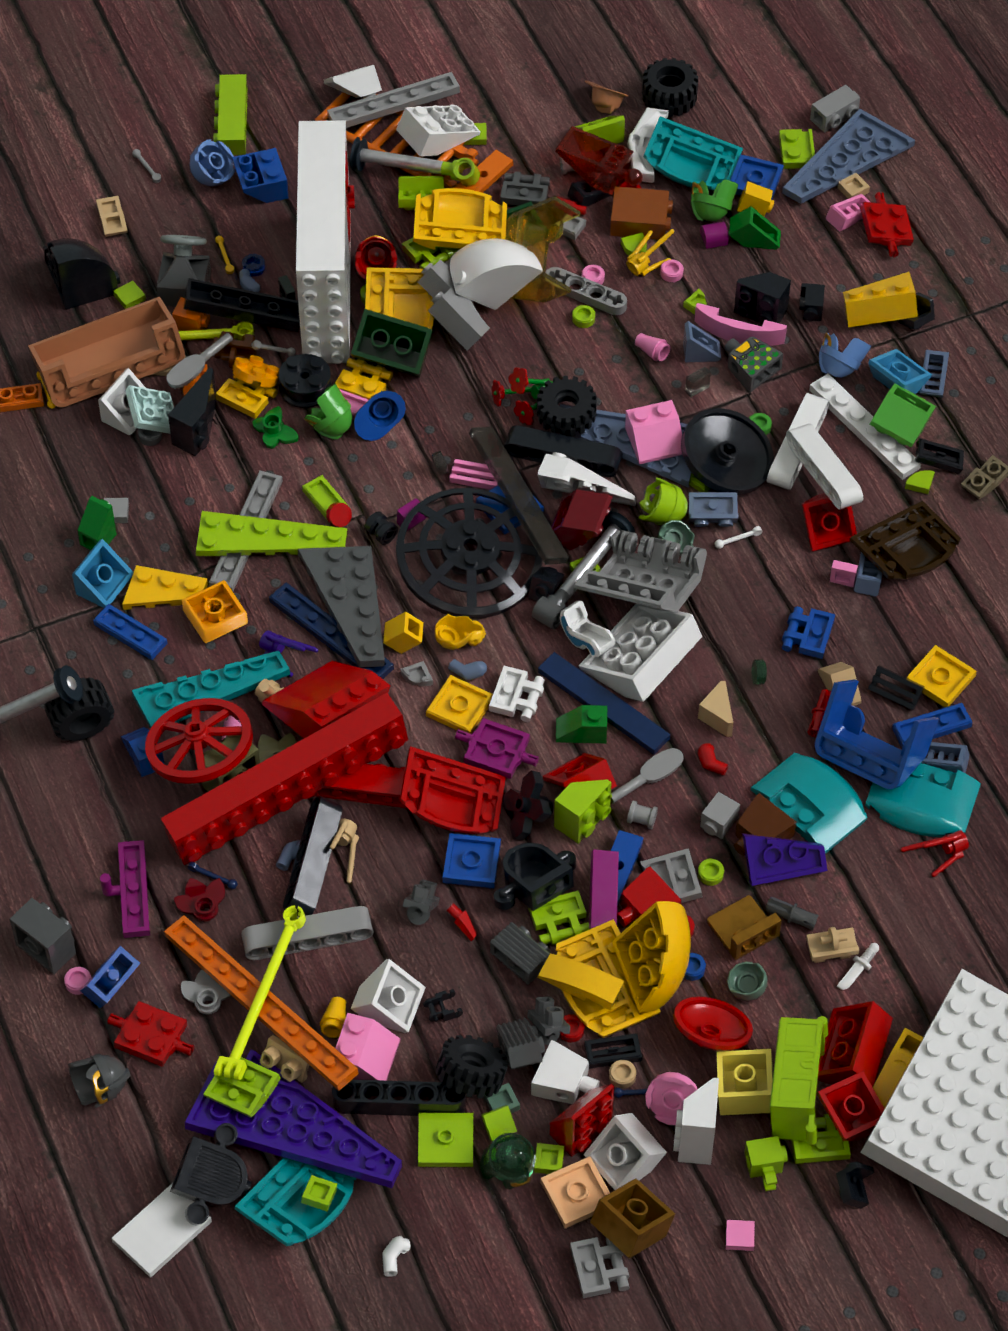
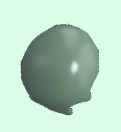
[657,520,695,557]
[727,961,768,1001]

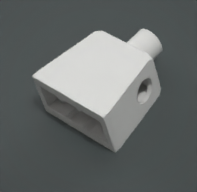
[531,1040,600,1104]

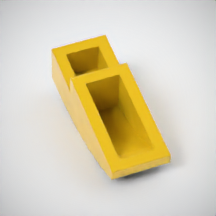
[538,953,624,1010]

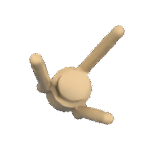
[330,818,359,883]

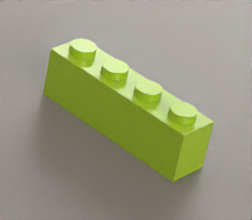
[213,74,248,155]

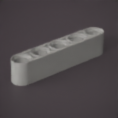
[241,906,373,960]

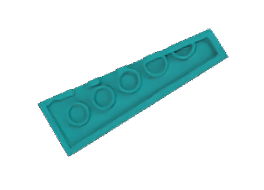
[132,651,290,729]

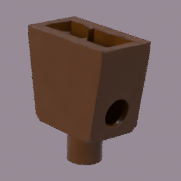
[734,793,796,856]

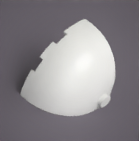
[450,238,543,310]

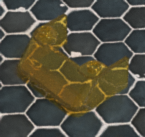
[506,196,581,303]

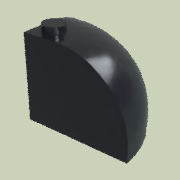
[43,238,121,310]

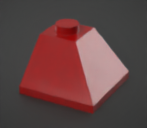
[802,493,857,551]
[542,753,617,789]
[816,1071,885,1141]

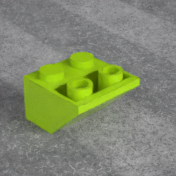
[554,779,612,843]

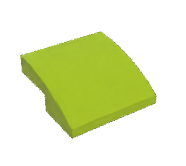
[203,1057,281,1118]

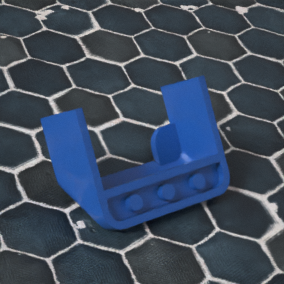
[815,679,939,789]

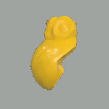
[435,614,486,650]

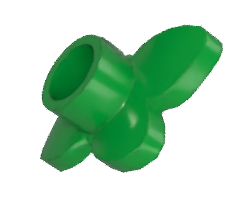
[252,406,299,449]

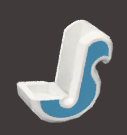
[560,601,615,657]

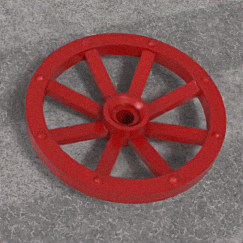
[145,698,253,784]

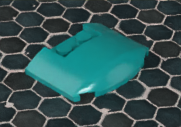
[643,116,743,190]
[751,753,867,854]
[865,763,981,837]
[235,1158,356,1246]

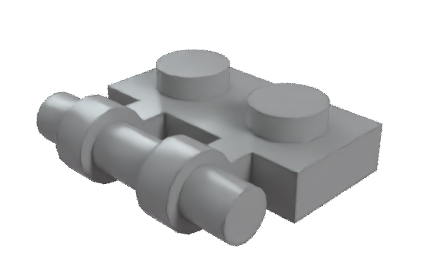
[570,1237,630,1298]

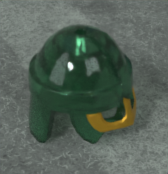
[480,1133,536,1189]

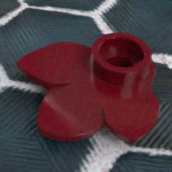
[174,878,225,921]

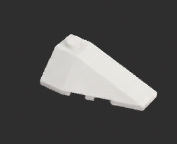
[538,452,636,506]

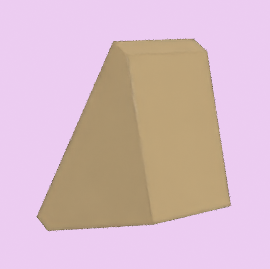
[818,662,862,706]
[698,681,733,737]

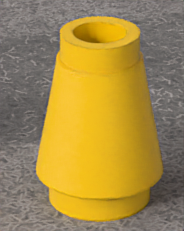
[320,997,346,1038]

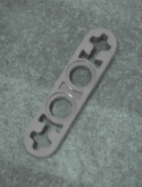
[545,267,627,315]

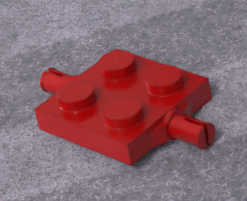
[860,192,914,257]
[107,1001,194,1067]

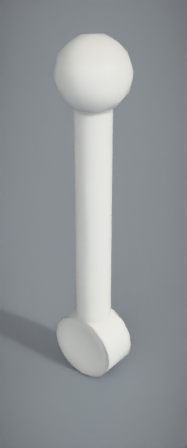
[715,526,763,549]

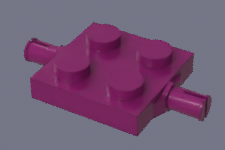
[455,718,539,779]

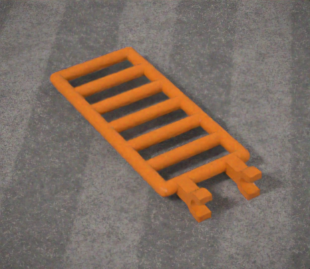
[315,92,478,188]

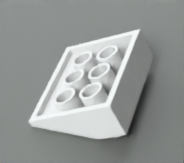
[579,603,702,702]

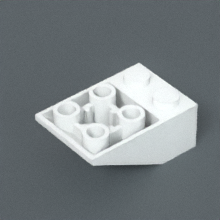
[396,105,481,156]

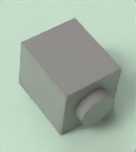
[700,792,740,839]

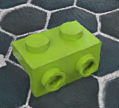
[398,176,444,210]

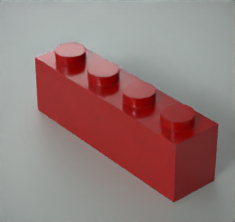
[313,764,407,808]

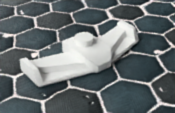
[627,107,668,183]

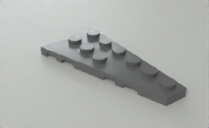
[298,546,385,667]

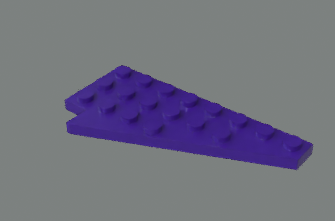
[185,1050,402,1188]

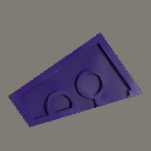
[742,834,828,886]

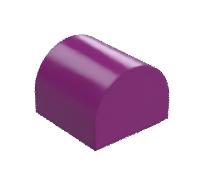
[700,221,728,249]
[396,498,427,532]

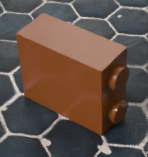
[610,186,673,240]

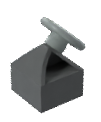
[156,235,211,307]

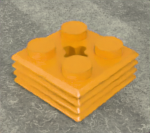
[182,580,248,643]

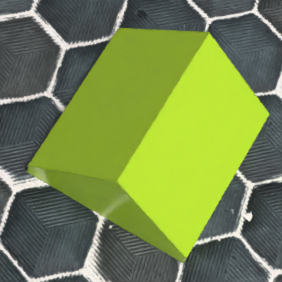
[570,115,625,154]

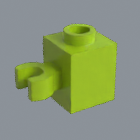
[744,1136,788,1191]

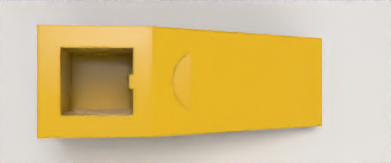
[873,1028,923,1108]

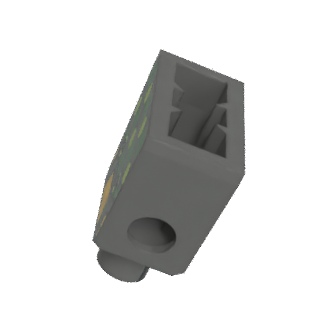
[725,337,783,393]

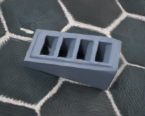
[919,350,949,397]
[854,552,882,596]
[921,742,969,773]

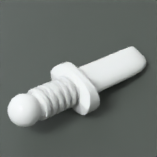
[837,943,879,990]

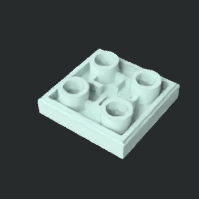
[125,385,174,434]

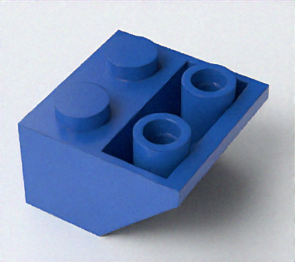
[232,148,288,203]

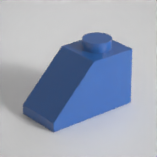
[121,727,164,777]

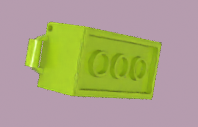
[770,1016,828,1145]

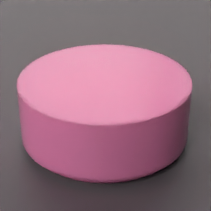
[660,260,684,282]
[582,265,605,285]
[64,967,91,995]

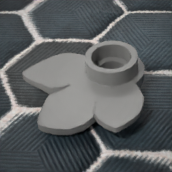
[181,970,231,1014]

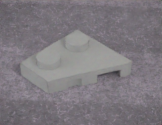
[640,848,703,903]

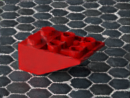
[549,1084,614,1157]

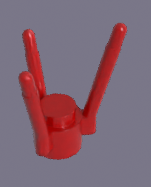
[900,830,969,877]

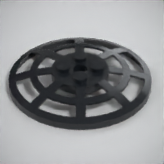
[396,488,543,619]

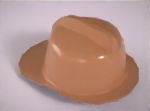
[585,80,628,114]

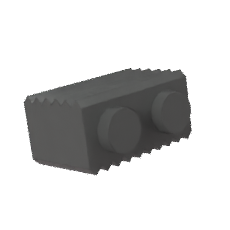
[490,922,550,985]
[496,1018,545,1070]

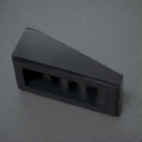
[568,174,618,207]

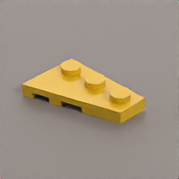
[122,565,208,610]

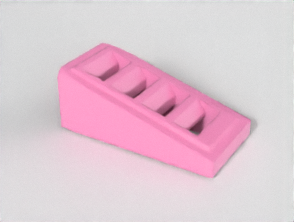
[826,194,870,232]

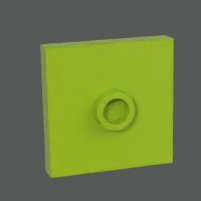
[418,1113,473,1167]

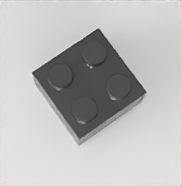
[10,898,76,974]

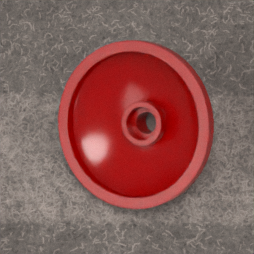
[673,997,753,1051]

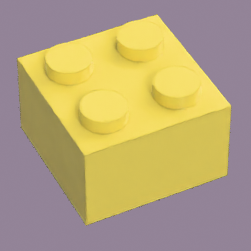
[717,1049,773,1115]

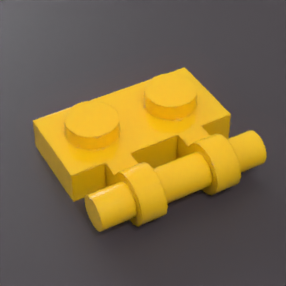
[335,358,393,399]
[216,376,278,419]

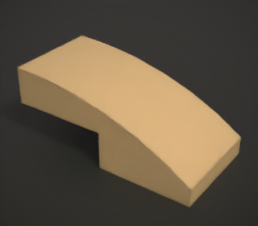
[96,196,128,237]

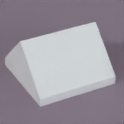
[98,368,146,435]

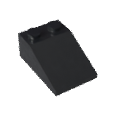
[168,367,216,456]

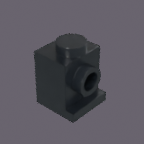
[799,283,825,321]

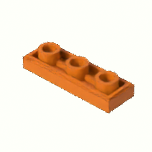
[454,150,513,193]
[0,383,44,412]

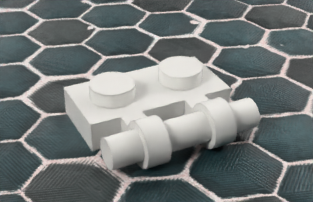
[489,666,545,722]

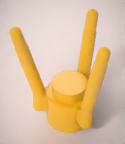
[626,229,675,276]

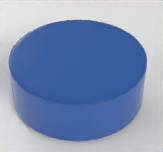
[684,953,706,981]

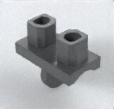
[403,879,440,925]
[527,996,570,1045]

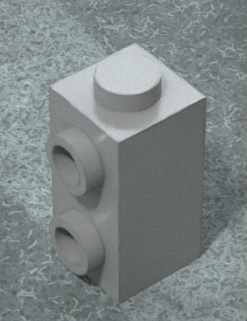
[810,85,860,133]

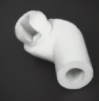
[382,1236,411,1277]

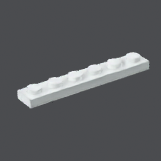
[809,374,921,480]

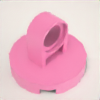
[645,1072,698,1125]

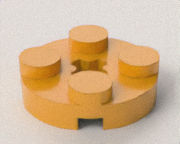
[232,355,280,388]

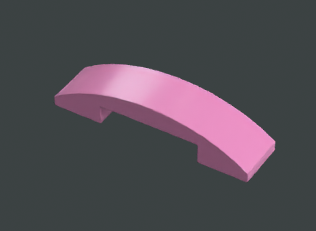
[695,303,787,346]

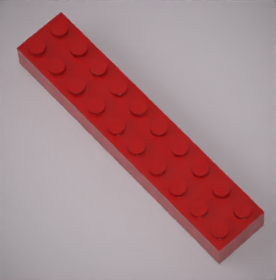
[161,693,409,865]

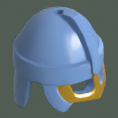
[819,333,872,378]

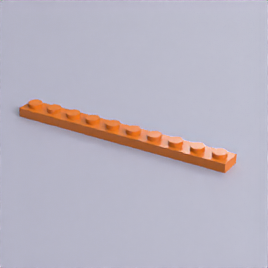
[164,915,359,1091]

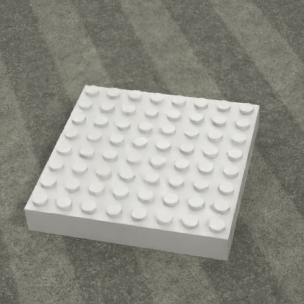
[860,969,1008,1238]

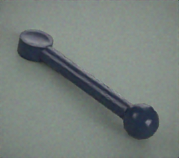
[188,862,238,889]
[614,1088,647,1098]

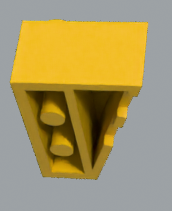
[843,272,918,327]

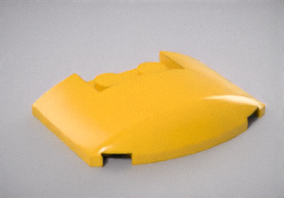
[413,188,507,250]
[365,268,435,329]
[555,919,661,1038]

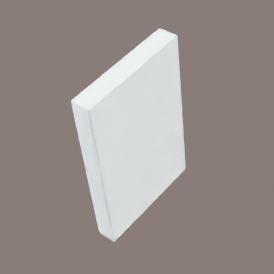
[112,1183,212,1278]

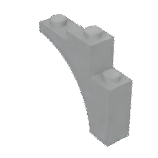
[418,258,490,351]

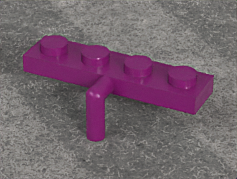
[100,840,150,938]

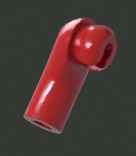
[698,743,728,776]

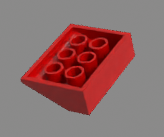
[262,661,391,738]

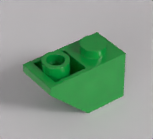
[77,496,117,550]

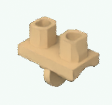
[806,927,859,963]
[260,1035,309,1083]

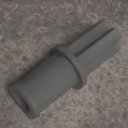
[766,897,819,931]

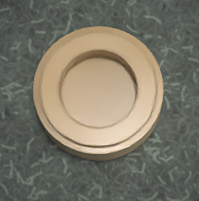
[609,1060,636,1089]

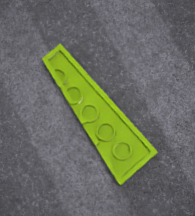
[196,511,347,556]

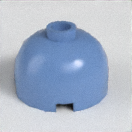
[189,139,235,186]

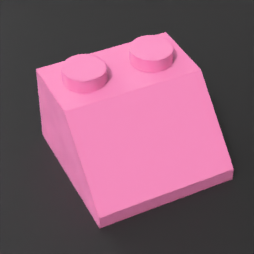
[625,400,682,464]
[335,1013,400,1081]

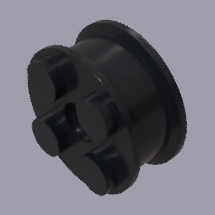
[279,354,331,408]

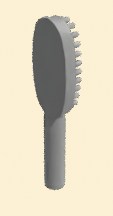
[166,333,233,389]
[610,748,684,804]

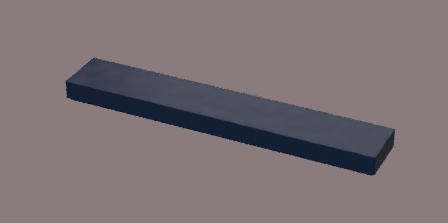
[269,582,394,679]
[538,652,670,755]

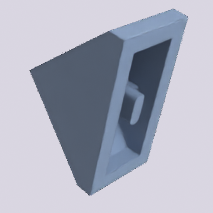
[683,321,722,363]

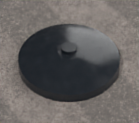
[681,408,774,495]

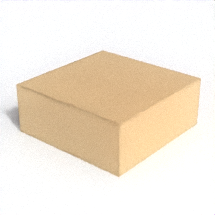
[837,173,870,199]

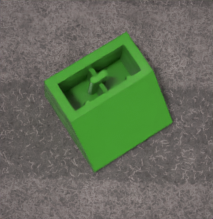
[869,383,936,447]

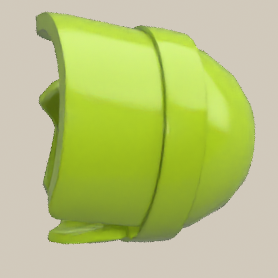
[639,477,688,526]

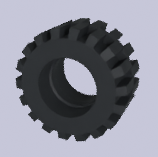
[642,58,698,117]
[44,677,115,741]

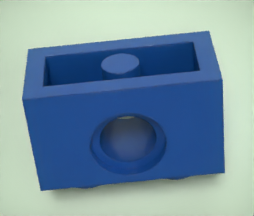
[80,946,140,1008]

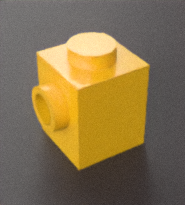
[737,181,774,216]
[383,611,424,654]

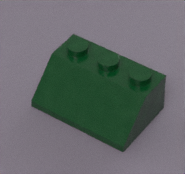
[351,309,432,378]

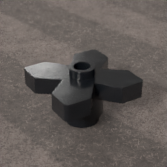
[502,770,553,841]

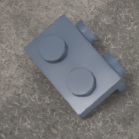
[688,492,738,527]

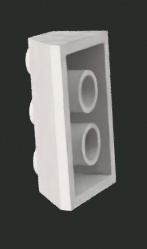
[673,1078,719,1165]

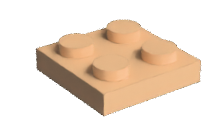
[540,1156,610,1228]

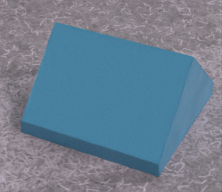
[868,349,932,395]
[72,539,134,608]

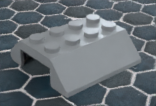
[575,529,707,612]

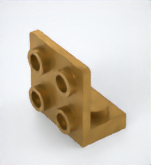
[707,895,782,960]

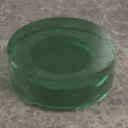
[751,659,767,685]

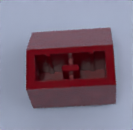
[548,489,613,551]

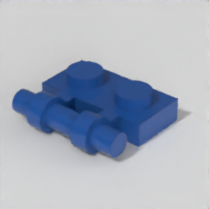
[782,606,835,659]

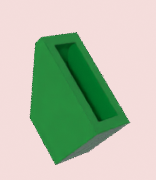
[729,206,781,250]
[556,705,607,744]

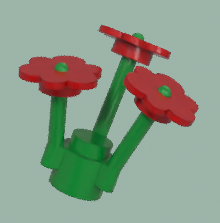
[491,367,553,425]

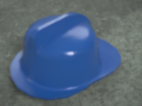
[354,391,406,441]

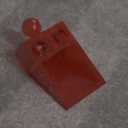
[555,126,643,195]

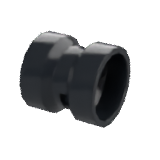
[364,511,398,545]

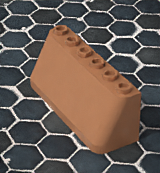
[28,297,185,407]

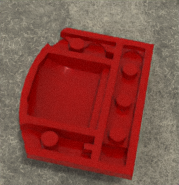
[399,746,506,834]

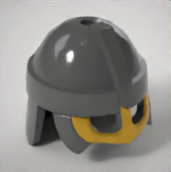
[68,1053,131,1108]

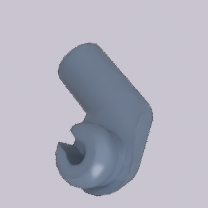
[239,269,261,292]
[448,659,487,681]
[276,840,300,871]

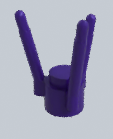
[259,630,319,677]

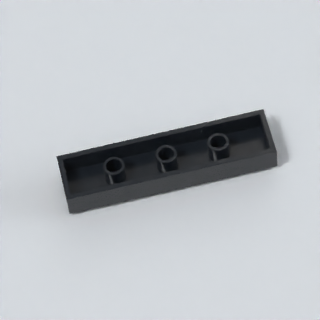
[184,278,300,332]

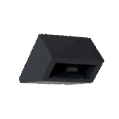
[734,272,791,325]

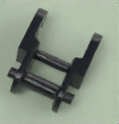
[423,989,463,1022]

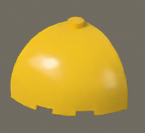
[612,901,691,1012]

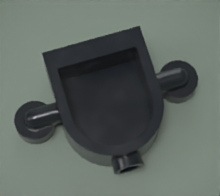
[494,843,577,911]
[170,1123,252,1225]

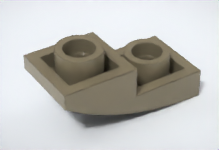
[961,455,1008,499]

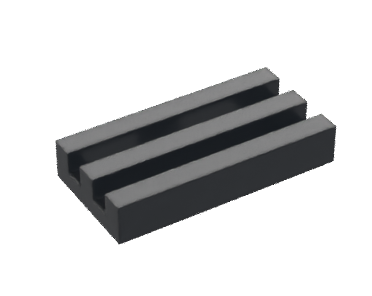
[915,438,964,474]
[868,665,925,710]
[584,1033,642,1069]

